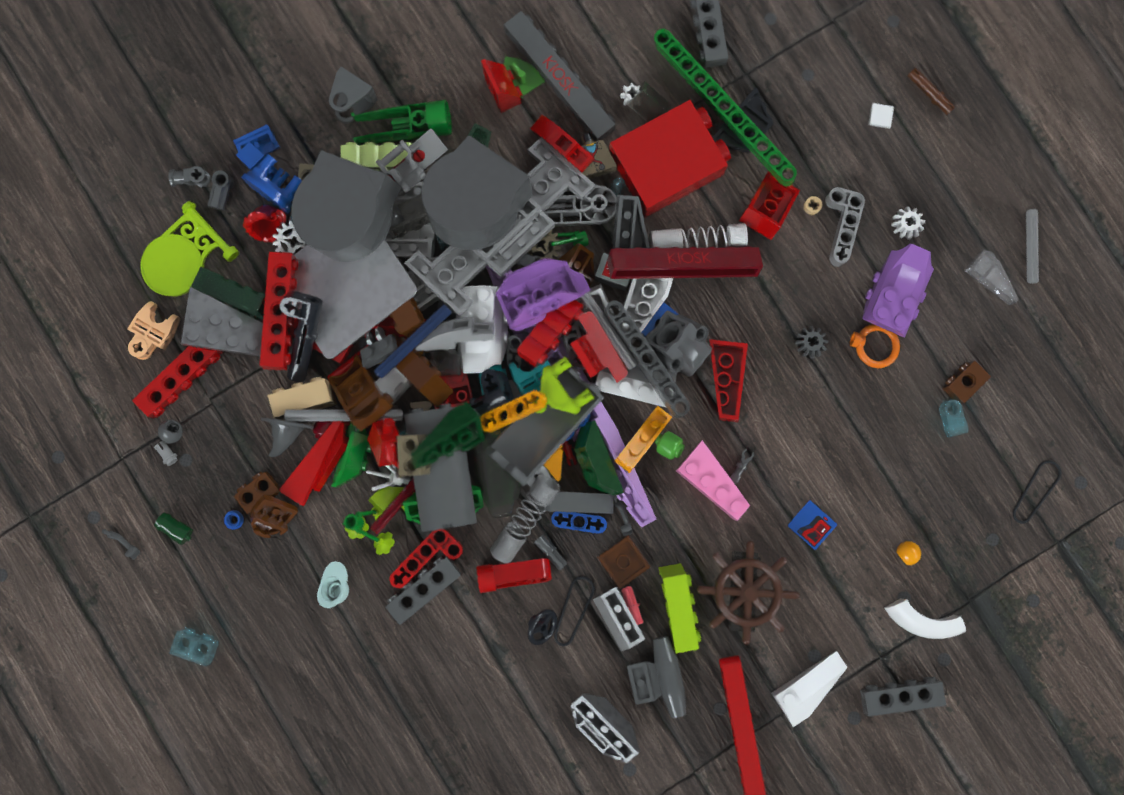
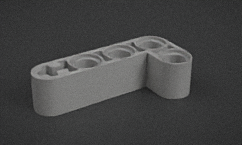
[825,187,865,267]

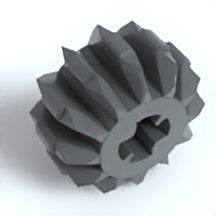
[795,326,828,359]

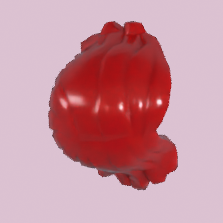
[243,205,286,243]

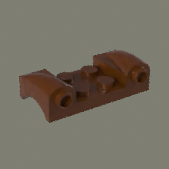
[328,355,394,431]

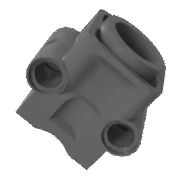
[645,310,712,377]

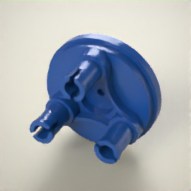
[241,154,302,214]

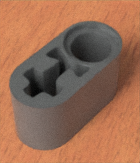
[507,331,530,369]

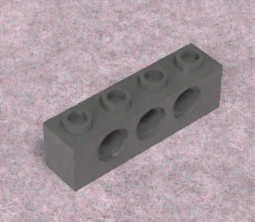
[690,0,728,68]
[385,556,463,625]
[860,677,946,717]

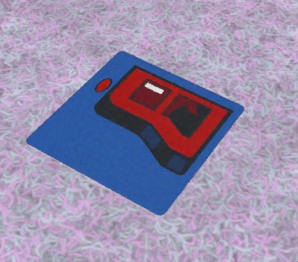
[788,500,837,550]

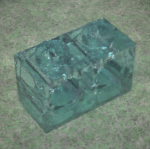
[169,628,219,666]

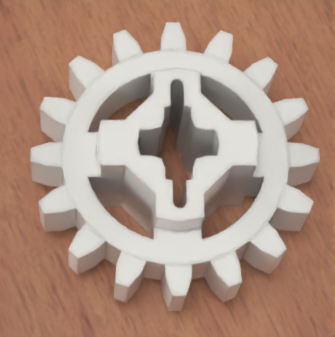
[273,220,307,255]

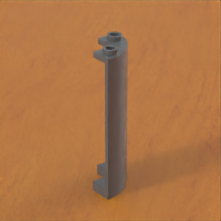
[485,366,604,486]
[404,404,477,532]

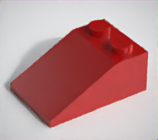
[481,59,523,113]
[739,171,800,240]

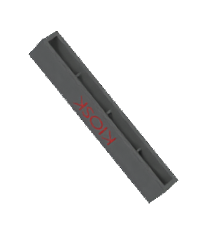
[504,11,616,142]

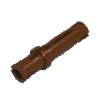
[907,68,956,116]

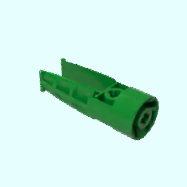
[351,100,452,145]

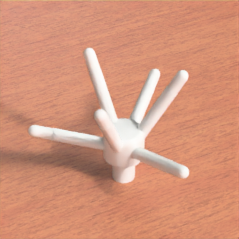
[366,465,412,491]

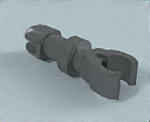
[730,448,754,484]

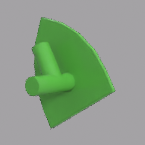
[504,57,545,98]

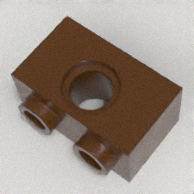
[942,360,991,405]

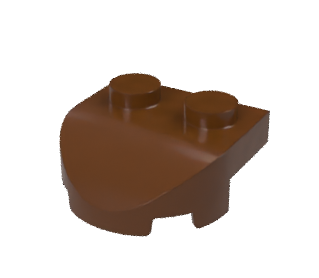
[250,494,298,538]

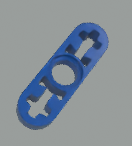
[551,511,607,534]

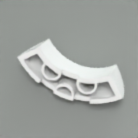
[884,598,966,639]

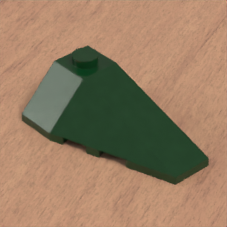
[410,402,485,469]

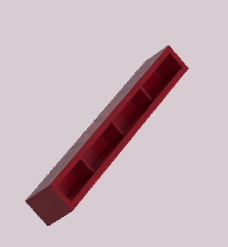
[607,246,763,279]

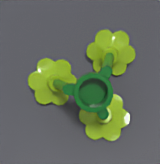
[343,507,395,555]

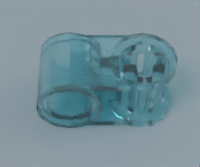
[939,400,969,438]

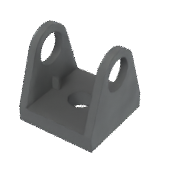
[329,67,378,123]

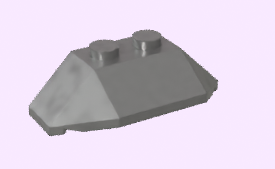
[570,694,640,763]

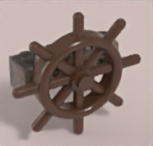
[697,541,800,645]

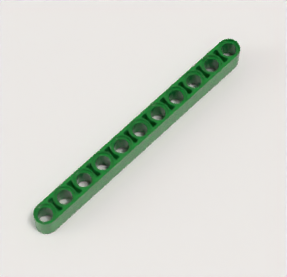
[654,29,797,186]

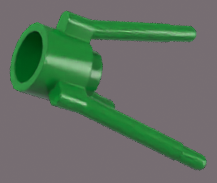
[544,231,589,260]

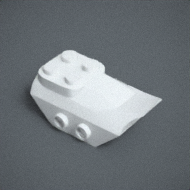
[456,286,510,373]

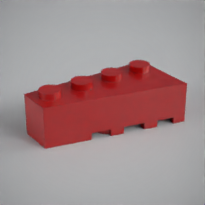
[709,339,748,422]

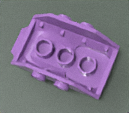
[862,244,934,338]
[496,258,591,331]

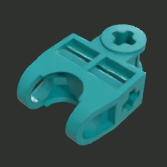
[508,360,551,396]

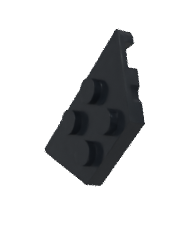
[712,87,774,153]

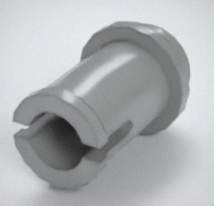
[154,441,178,466]

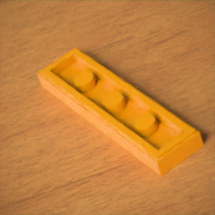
[615,405,672,473]

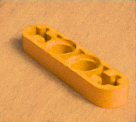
[480,391,547,433]

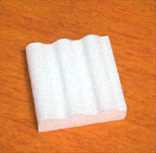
[869,103,894,128]

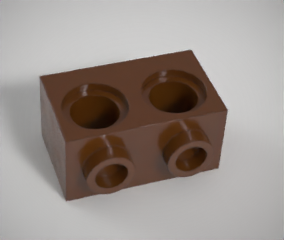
[234,472,281,514]

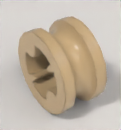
[804,196,822,215]

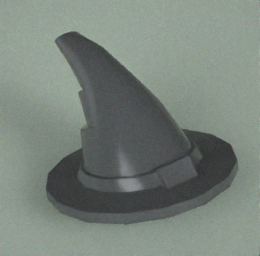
[261,417,314,457]

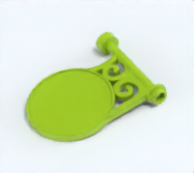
[141,201,240,297]

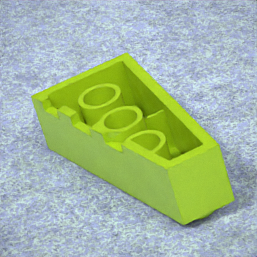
[658,563,701,653]

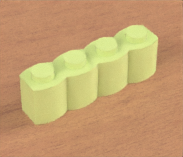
[341,142,413,172]

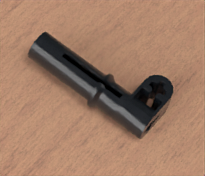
[280,291,323,382]
[468,369,513,416]

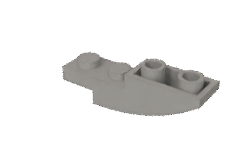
[416,317,495,351]

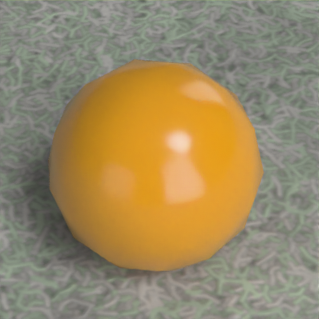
[896,541,921,566]

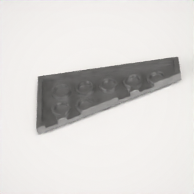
[181,287,295,357]

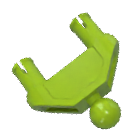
[533,356,595,414]

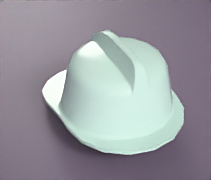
[317,561,349,608]

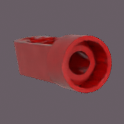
[476,558,552,593]

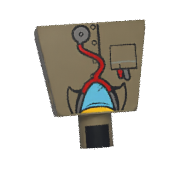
[581,133,617,180]

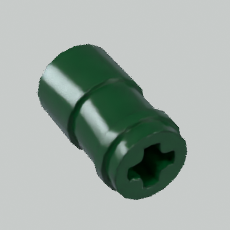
[154,512,193,545]

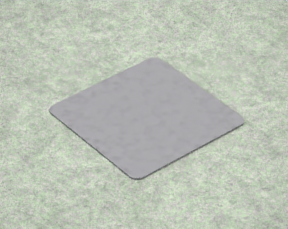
[279,239,417,359]

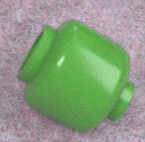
[655,431,685,460]

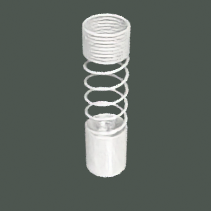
[650,223,748,248]

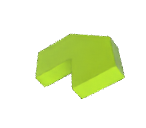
[368,486,415,513]

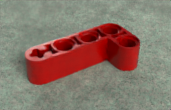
[390,528,464,588]

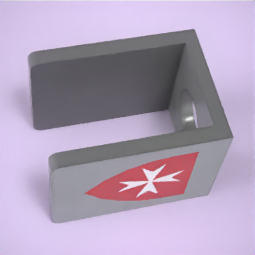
[594,253,630,291]

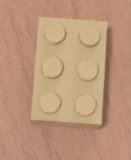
[268,377,337,421]

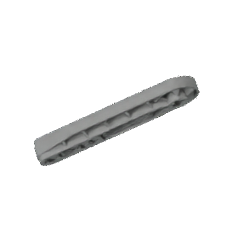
[544,185,617,226]

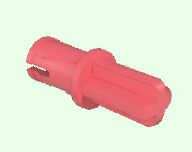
[621,586,644,625]

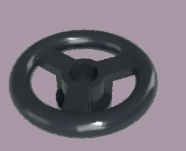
[528,609,557,645]

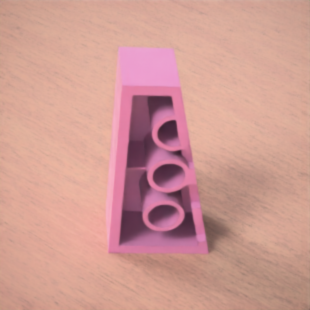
[676,440,750,521]

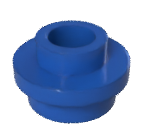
[224,510,244,530]

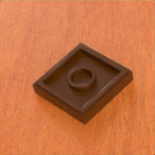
[597,535,651,589]

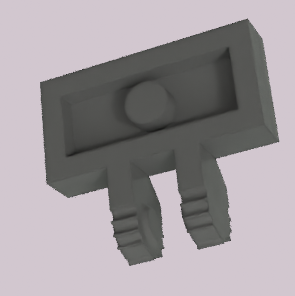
[360,327,397,369]

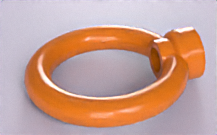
[850,324,900,368]

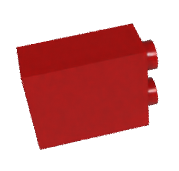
[609,100,731,218]

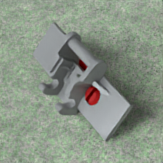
[376,128,448,193]

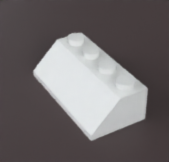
[595,359,676,407]

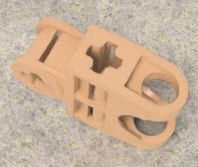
[128,301,180,360]

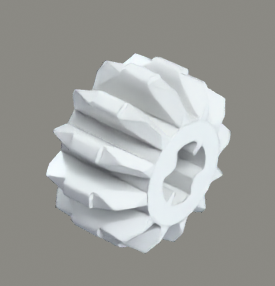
[891,207,926,240]

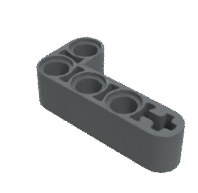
[535,492,614,514]

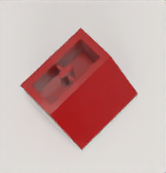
[434,367,473,409]

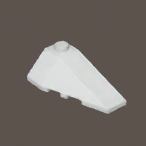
[620,278,673,345]
[771,651,847,727]

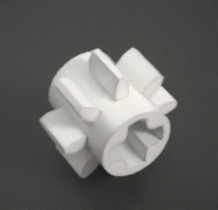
[620,82,644,108]

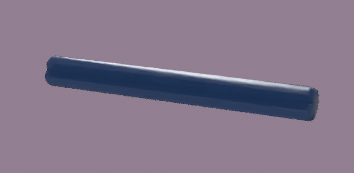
[374,305,451,379]

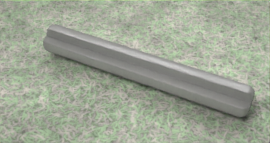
[1026,209,1039,284]

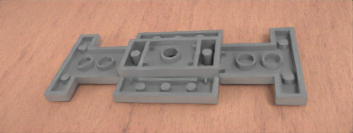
[404,138,596,317]

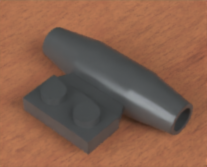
[627,636,686,718]

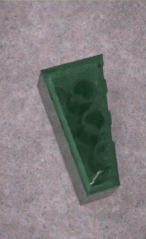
[191,267,265,320]

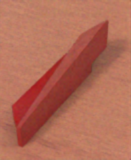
[279,421,350,506]

